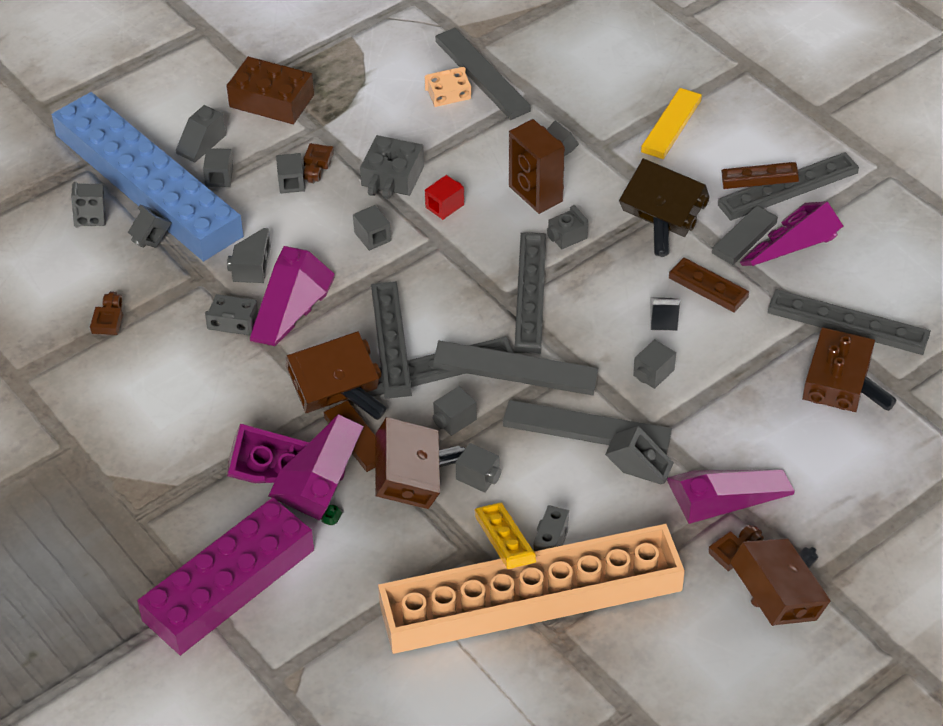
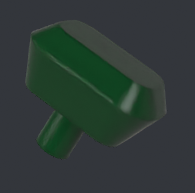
[321,505,342,525]

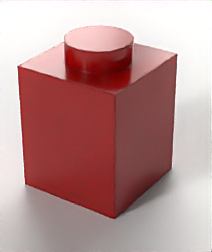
[425,175,464,220]

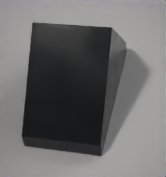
[650,297,680,331]

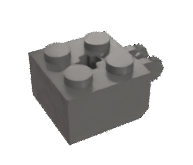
[360,135,424,199]

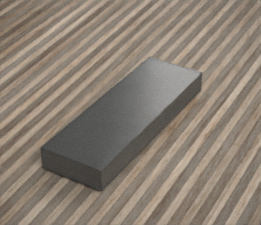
[712,206,778,265]

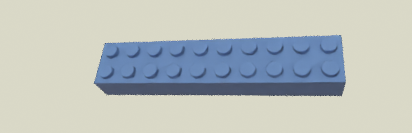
[51,92,244,262]

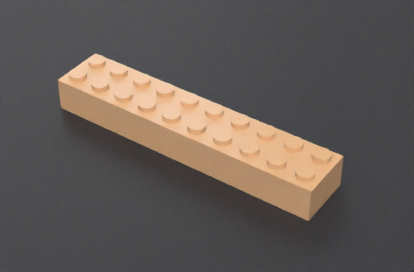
[378,524,685,654]

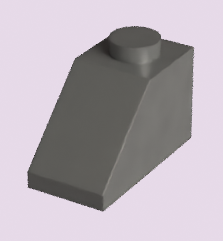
[176,105,226,163]
[227,228,271,283]
[605,426,674,484]

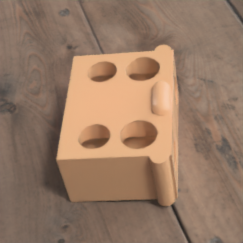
[425,67,471,107]

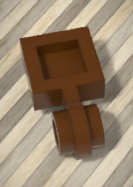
[303,143,334,184]
[90,291,123,335]
[709,525,764,572]

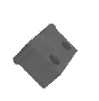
[71,182,105,228]
[205,294,258,335]
[533,505,569,551]

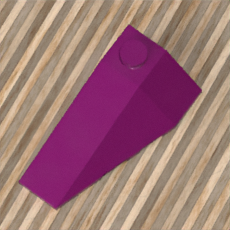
[740,201,844,266]
[250,246,335,346]
[268,414,364,521]
[227,424,346,483]
[667,470,795,524]

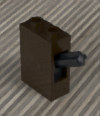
[619,158,709,257]

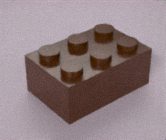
[226,56,314,125]
[509,119,565,214]

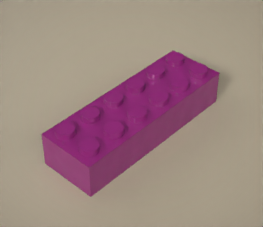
[137,497,314,656]

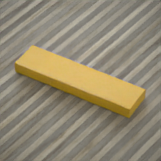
[641,88,702,160]
[475,502,536,569]

